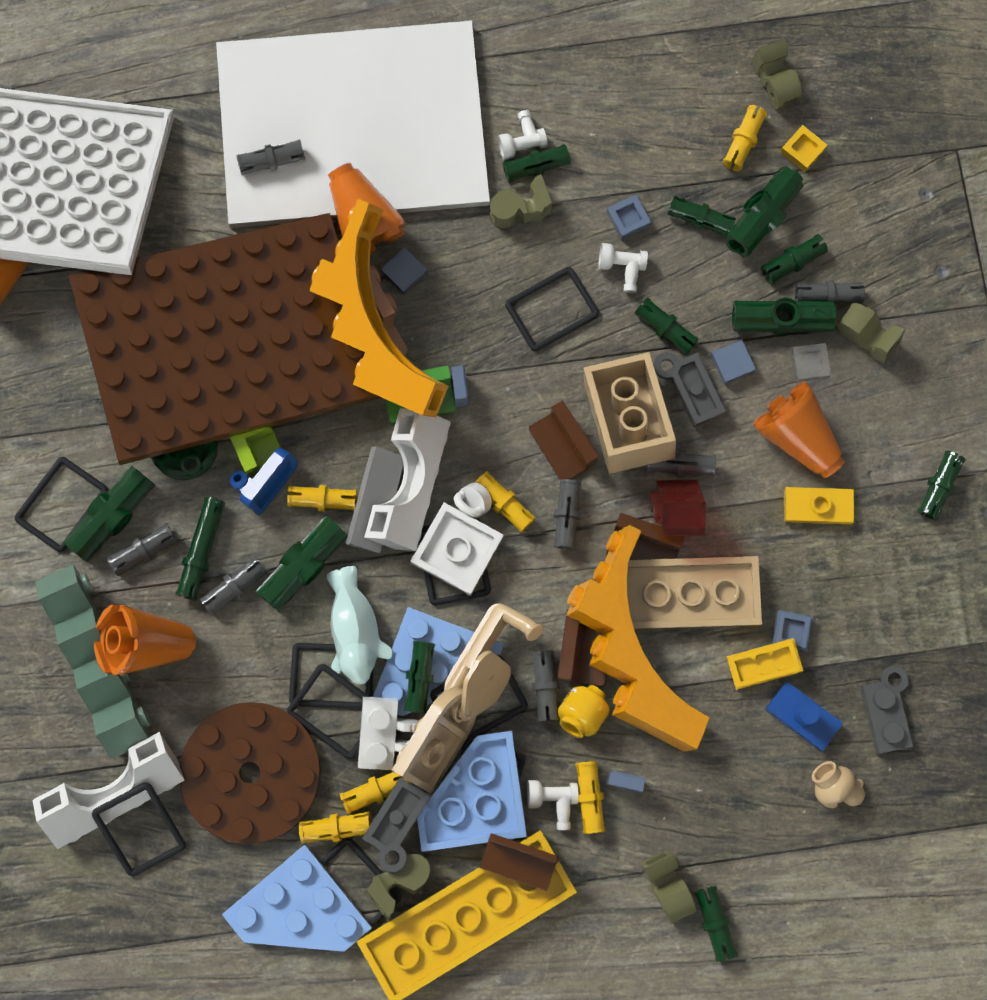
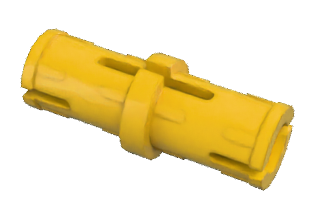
[722,105,767,172]
[475,471,536,533]
[287,485,357,512]
[575,761,606,834]
[340,772,412,815]
[299,811,372,845]

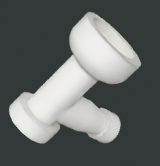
[498,110,548,161]
[598,243,648,293]
[527,780,579,830]

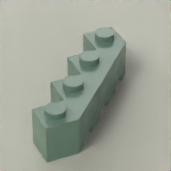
[35,564,151,759]

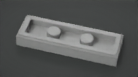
[345,446,403,554]

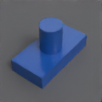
[764,681,843,752]

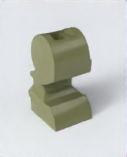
[752,39,802,109]
[490,174,552,229]
[836,303,905,365]
[639,849,697,924]
[366,854,430,921]

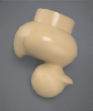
[812,761,865,808]

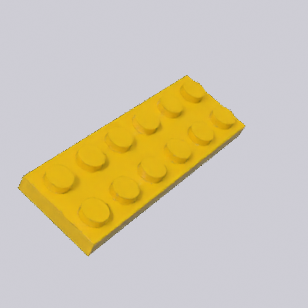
[356,830,577,1000]

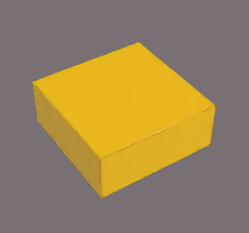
[780,125,827,173]

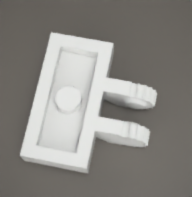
[358,697,419,770]

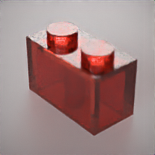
[650,480,706,536]

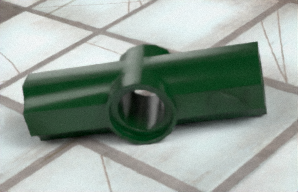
[725,166,803,257]
[732,297,836,336]
[63,465,155,563]
[256,516,348,612]

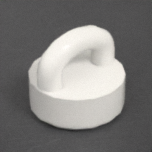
[454,483,492,518]

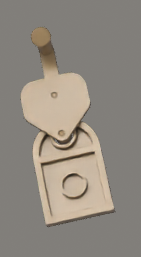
[392,603,544,795]

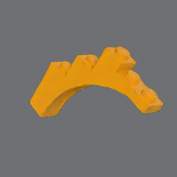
[309,199,449,418]
[566,525,710,752]

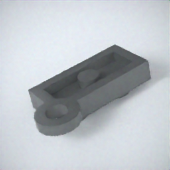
[653,352,726,428]
[860,666,913,755]
[362,777,431,873]

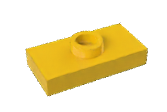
[784,487,854,524]
[726,638,804,690]

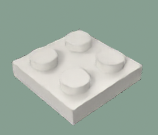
[410,502,504,596]

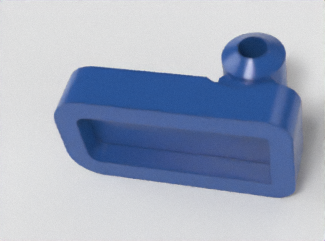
[230,448,298,515]

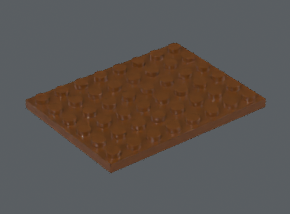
[68,213,382,465]

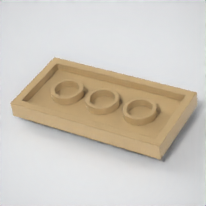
[627,556,762,630]

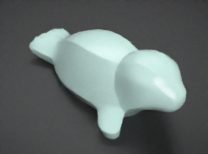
[326,566,393,685]

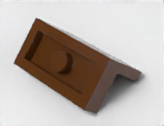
[529,400,599,480]
[606,513,686,560]
[558,609,607,687]
[479,833,559,891]

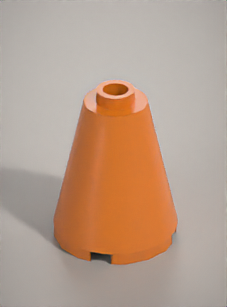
[94,604,196,676]

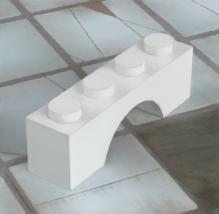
[364,408,451,551]
[32,732,185,849]

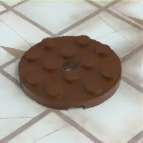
[180,702,321,844]

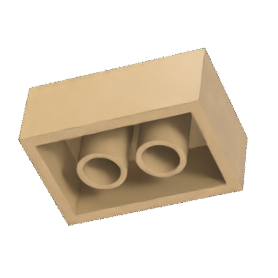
[583,352,676,474]

